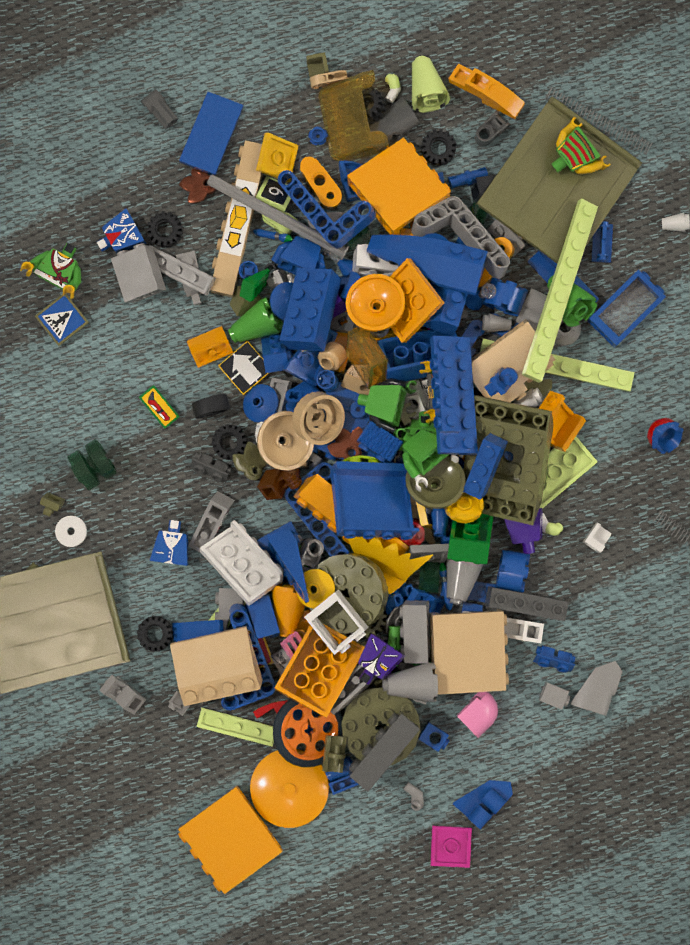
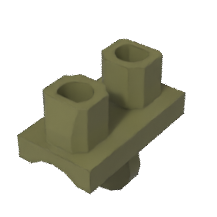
[322,735,346,773]

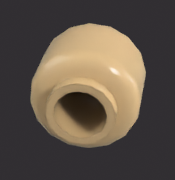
[318,342,347,371]

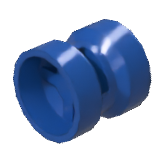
[239,261,259,280]
[316,370,339,393]

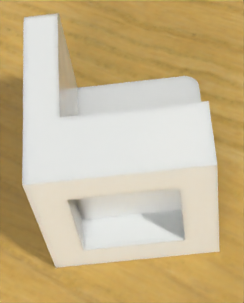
[583,522,611,553]

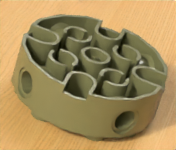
[310,553,389,633]
[342,687,420,766]

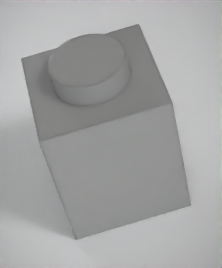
[538,682,571,710]

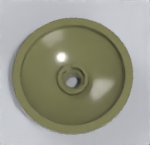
[405,456,465,509]

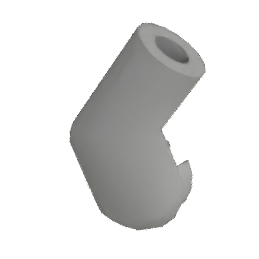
[403,782,424,811]

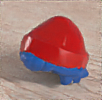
[647,418,683,454]

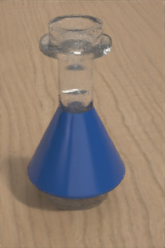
[321,248,353,277]
[465,283,496,310]

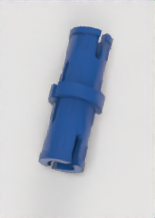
[448,167,488,189]

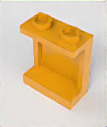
[538,391,586,452]

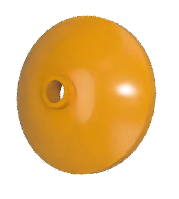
[346,274,405,332]

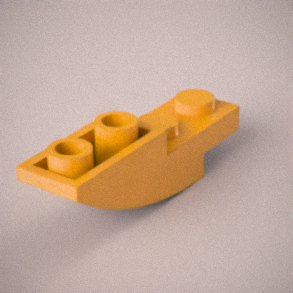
[448,64,525,119]

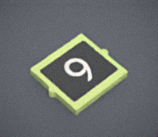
[256,176,291,211]

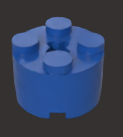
[483,277,528,316]
[496,550,530,593]

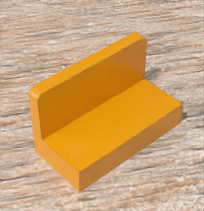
[187,326,233,368]

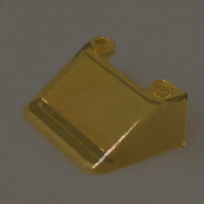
[318,70,389,161]

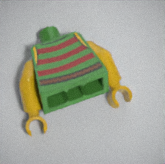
[551,117,611,174]

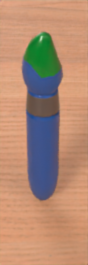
[253,229,293,242]
[439,563,452,611]

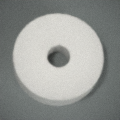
[55,516,87,547]

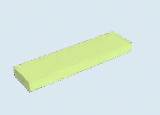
[197,708,274,747]

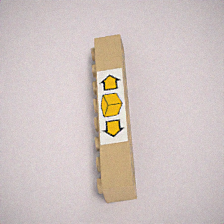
[210,140,263,298]

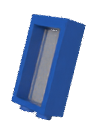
[587,269,666,348]

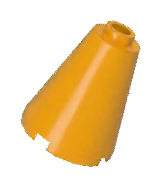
[272,582,305,637]

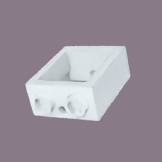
[304,590,368,655]

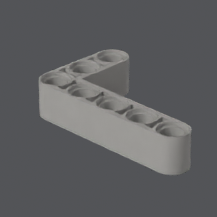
[411,196,510,278]

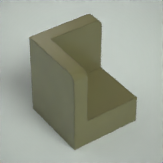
[306,52,329,77]
[230,286,262,317]

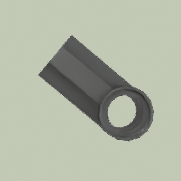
[141,89,178,130]

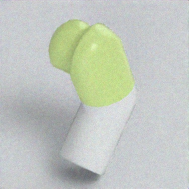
[385,74,401,104]
[542,513,563,536]

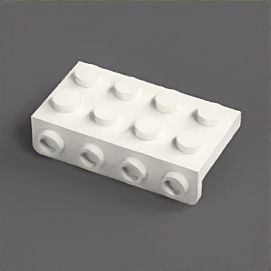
[200,520,284,606]

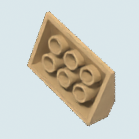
[170,626,263,706]

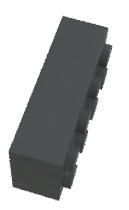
[349,711,420,792]

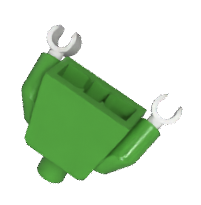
[402,430,463,492]

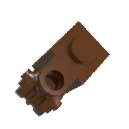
[257,468,302,500]

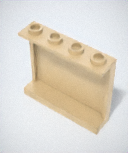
[430,609,509,695]

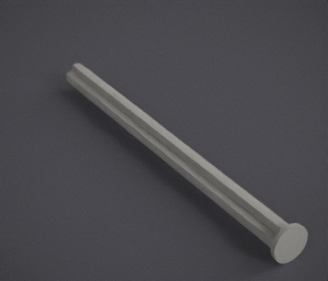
[207,175,349,260]

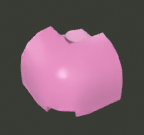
[456,692,498,738]

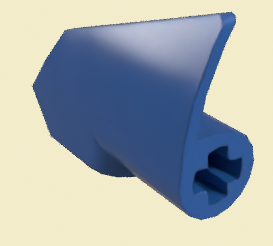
[453,780,513,830]

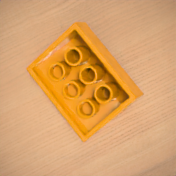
[275,623,365,718]

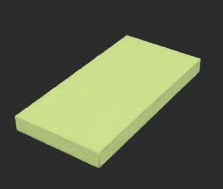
[540,437,597,509]

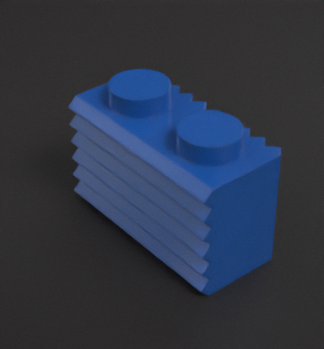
[356,421,403,463]

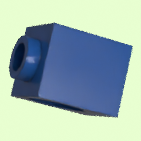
[418,721,449,752]

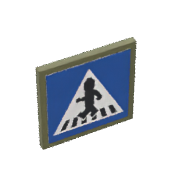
[35,294,89,346]

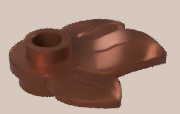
[179,168,216,204]
[327,426,363,459]

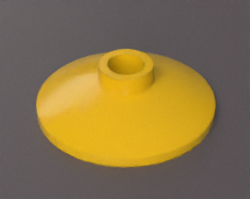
[296,569,335,609]

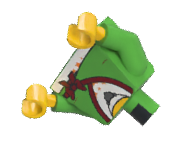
[20,243,81,299]

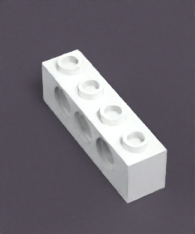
[352,244,398,277]

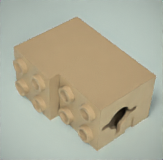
[471,319,555,402]

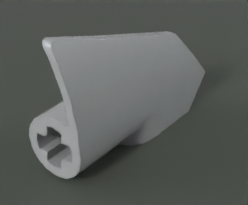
[570,661,623,716]

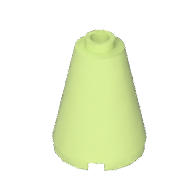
[412,56,450,113]

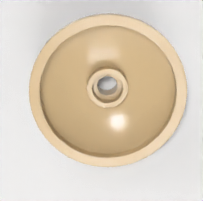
[257,411,314,470]

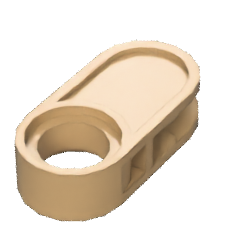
[310,70,348,89]

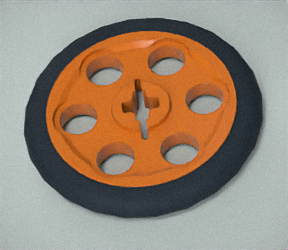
[273,699,343,767]

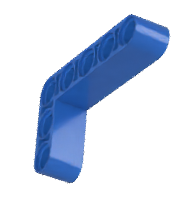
[278,170,376,249]
[285,462,349,557]
[221,603,275,710]

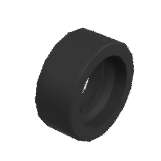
[192,394,231,419]

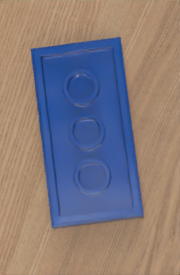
[179,92,244,176]

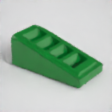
[240,269,270,302]

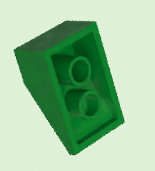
[447,513,493,564]

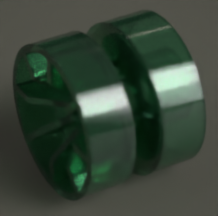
[67,439,118,491]

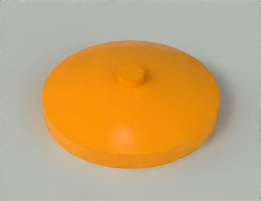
[250,749,329,828]

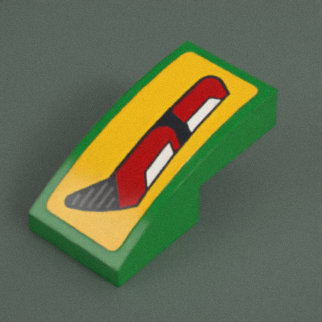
[139,385,180,429]

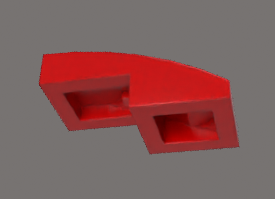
[253,699,289,718]

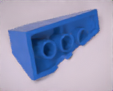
[267,527,309,603]

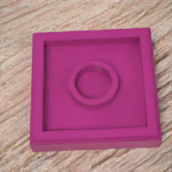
[430,825,472,868]

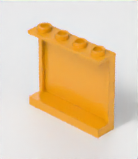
[347,137,451,235]
[178,786,283,894]

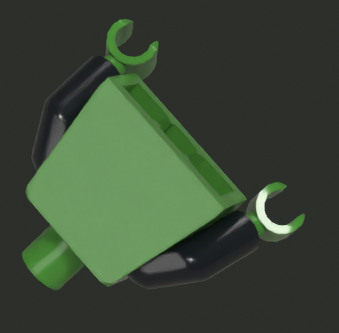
[357,378,417,440]

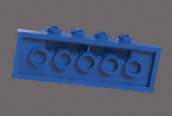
[430,336,478,455]

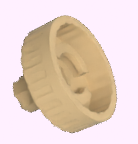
[292,391,345,445]

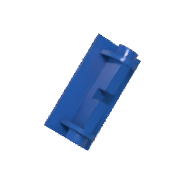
[591,221,613,263]
[533,645,576,673]

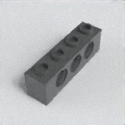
[484,586,569,621]

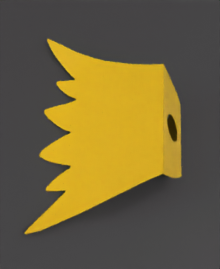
[348,537,433,594]

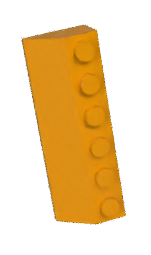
[293,474,409,556]

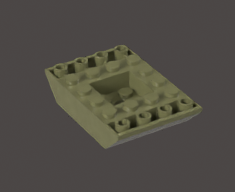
[463,395,554,525]

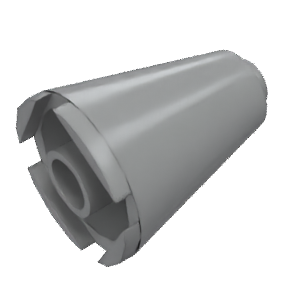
[447,556,484,605]
[382,662,438,702]

